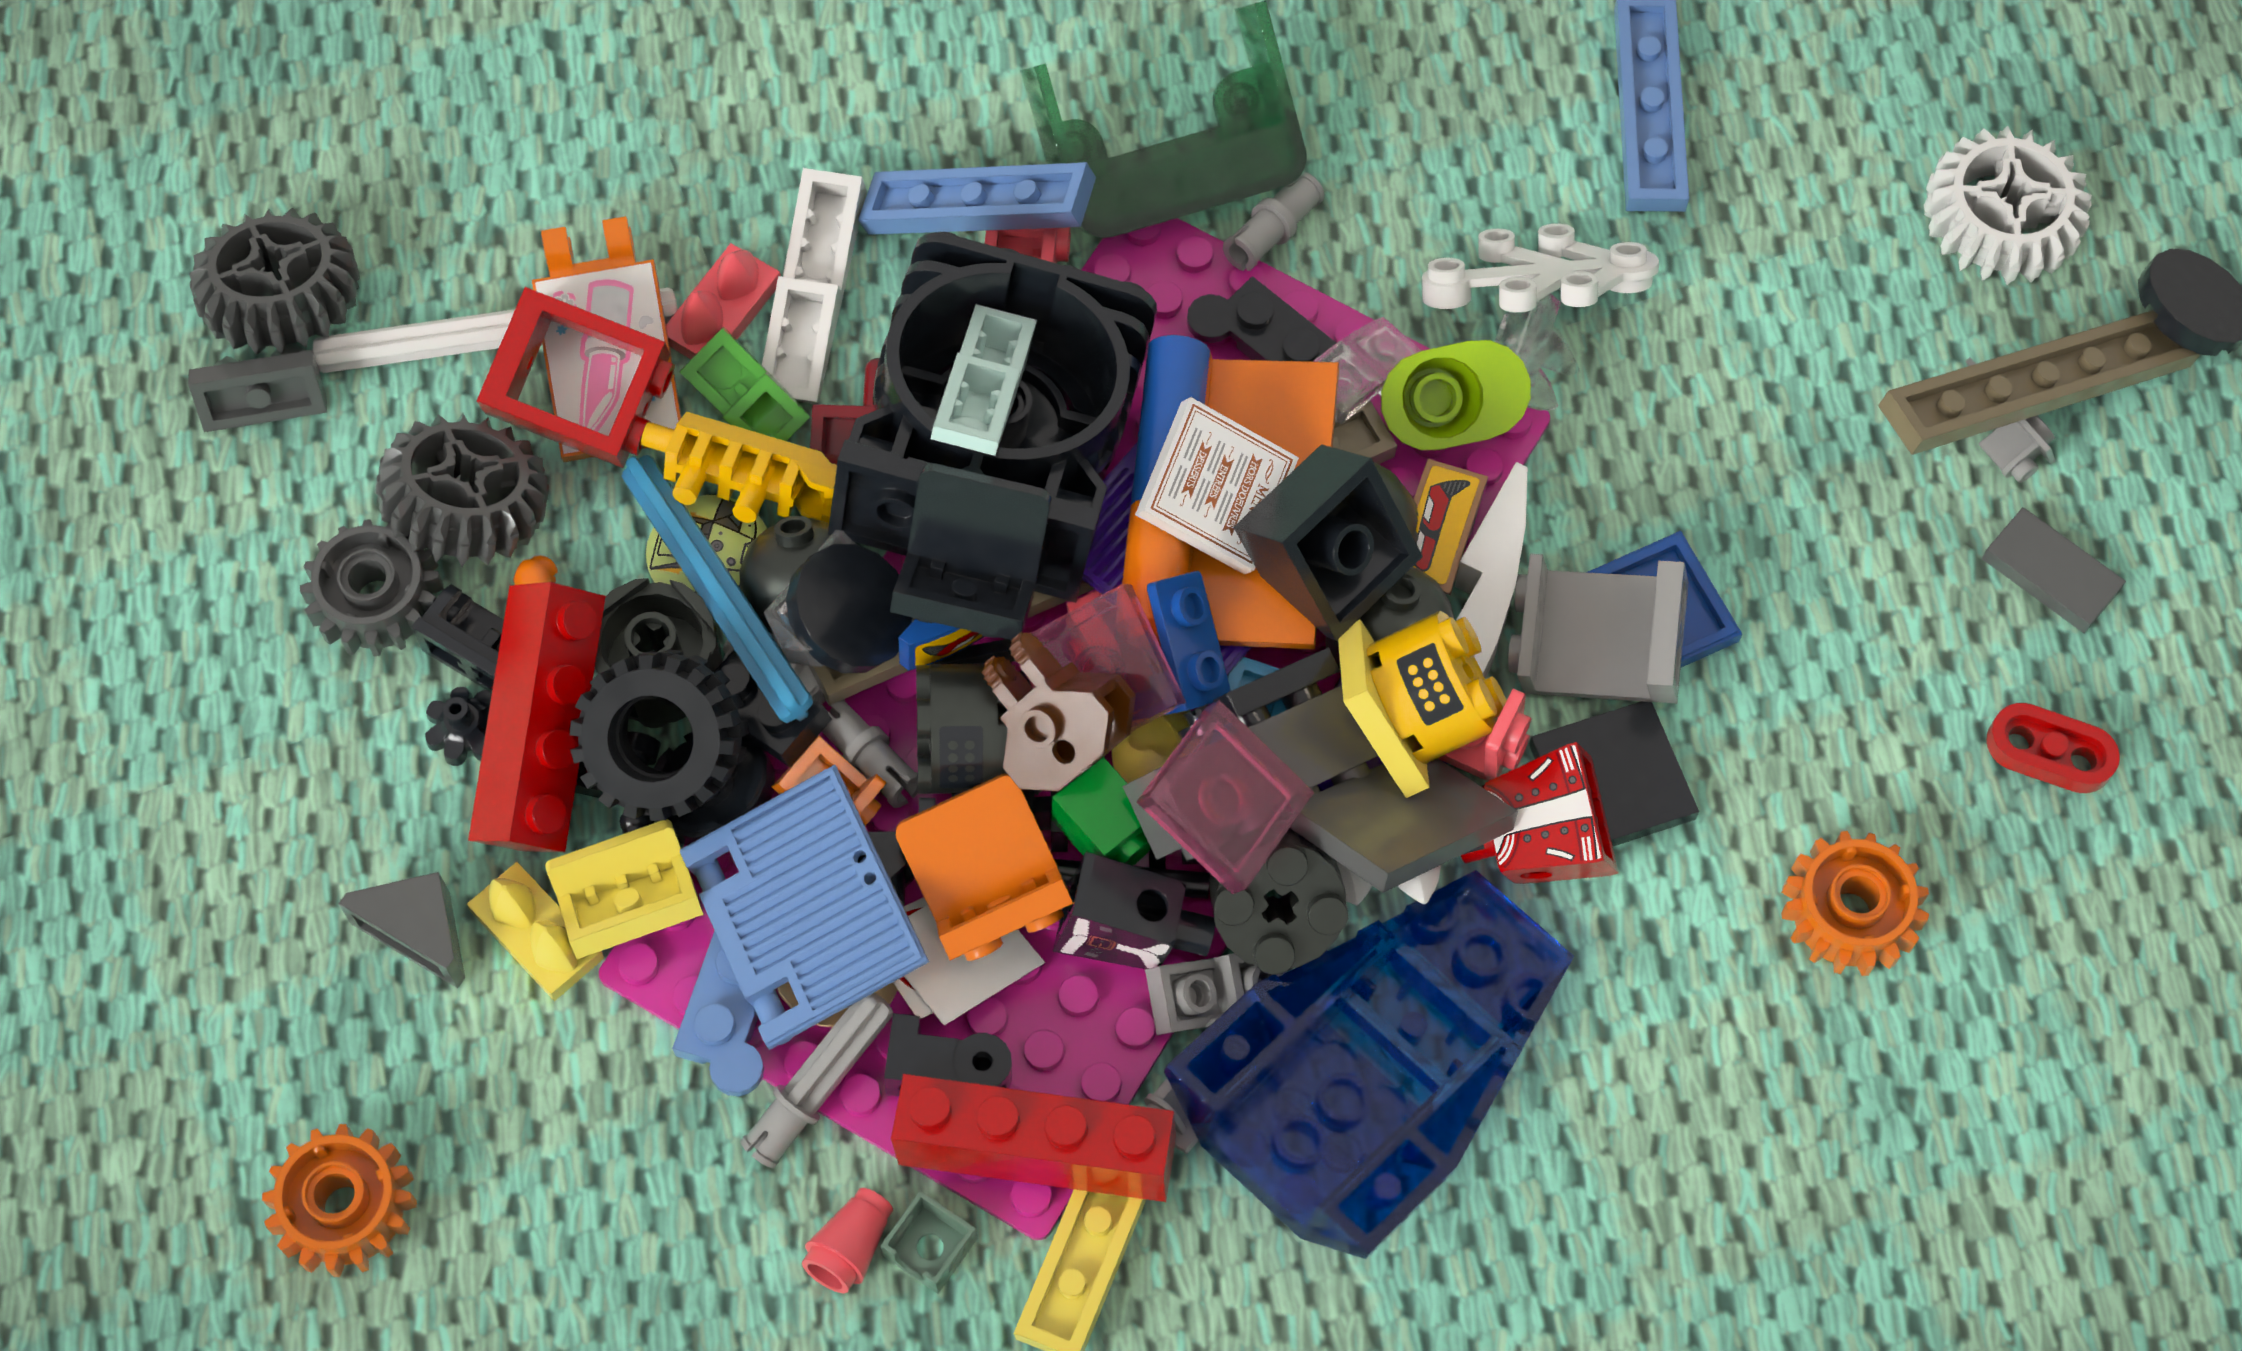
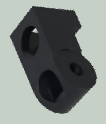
[884,1013,1012,1096]

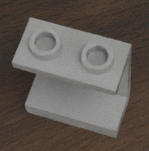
[1508,554,1689,704]

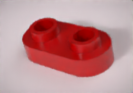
[1986,703,2120,793]

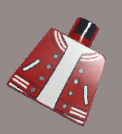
[1460,742,1619,884]

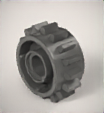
[300,519,444,657]

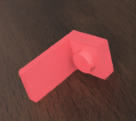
[1438,688,1532,781]

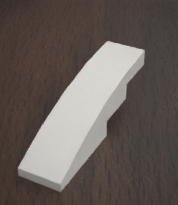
[1455,462,1528,679]

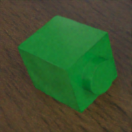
[1052,757,1151,866]

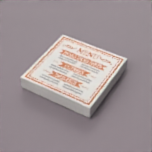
[1135,397,1299,575]

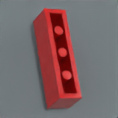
[468,582,606,852]
[891,1074,1176,1202]

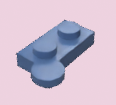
[672,931,764,1096]

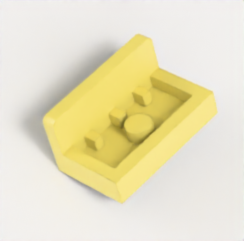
[545,819,703,959]

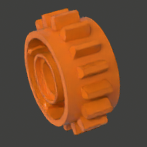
[1781,831,1929,976]
[262,1124,417,1277]

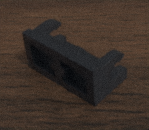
[411,584,504,693]

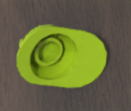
[1381,340,1531,450]

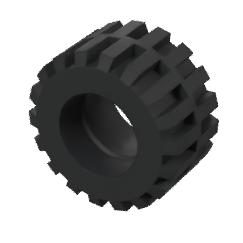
[570,649,749,821]

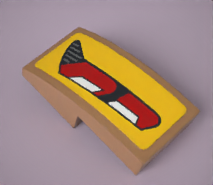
[1413,459,1489,595]

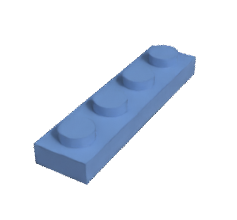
[1614,0,1689,212]
[858,162,1096,235]

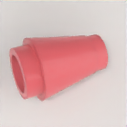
[802,1188,893,1294]

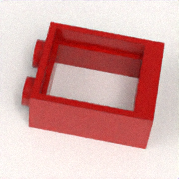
[476,287,675,468]

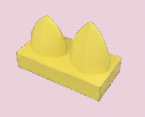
[467,862,604,1002]

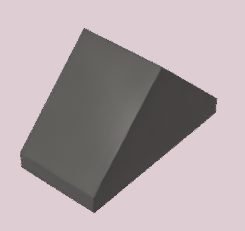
[338,872,465,989]

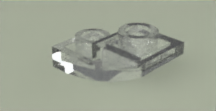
[1313,317,1422,425]

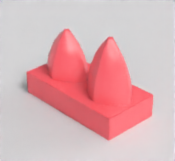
[666,243,781,359]

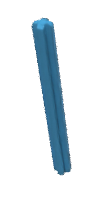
[622,455,813,723]

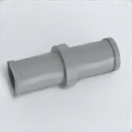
[1223,172,1324,271]
[818,697,918,808]

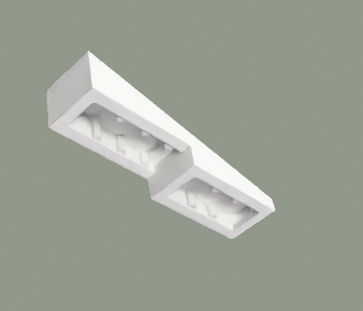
[762,168,867,404]

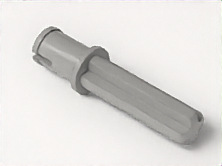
[740,993,893,1168]

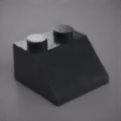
[1233,444,1423,641]

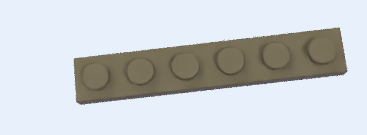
[1878,310,2201,455]

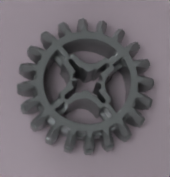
[190,208,360,355]
[375,413,549,567]

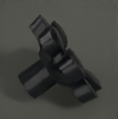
[425,687,492,766]

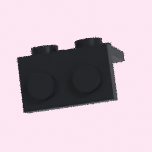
[890,463,1052,640]

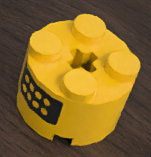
[1367,611,1507,764]

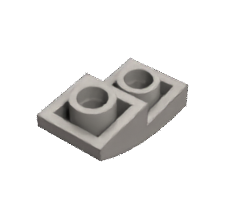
[1145,954,1294,1035]

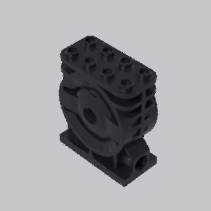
[828,232,1157,603]

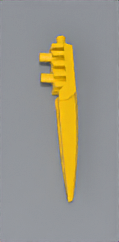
[641,411,837,523]

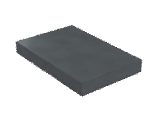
[1285,758,1518,893]

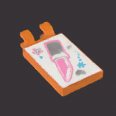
[532,216,682,462]

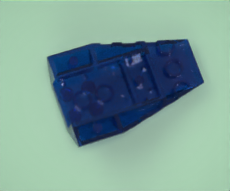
[1164,870,1574,1259]

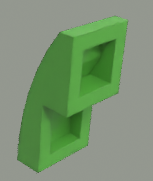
[679,327,810,441]

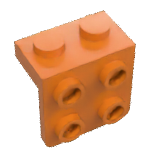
[895,774,1073,961]

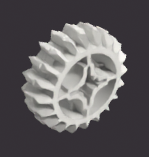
[1924,126,2092,285]

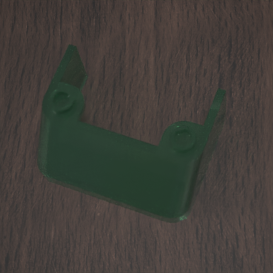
[1020,0,1307,238]

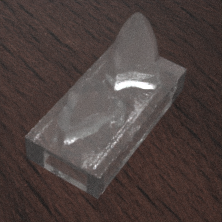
[1494,294,1581,411]

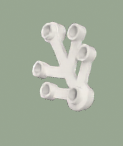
[1422,224,1659,312]

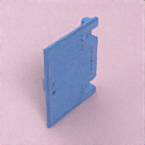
[680,765,929,1050]

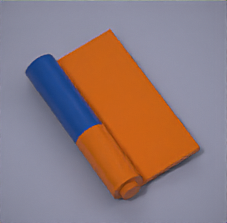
[1117,335,1339,650]

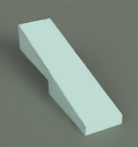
[931,304,1037,456]

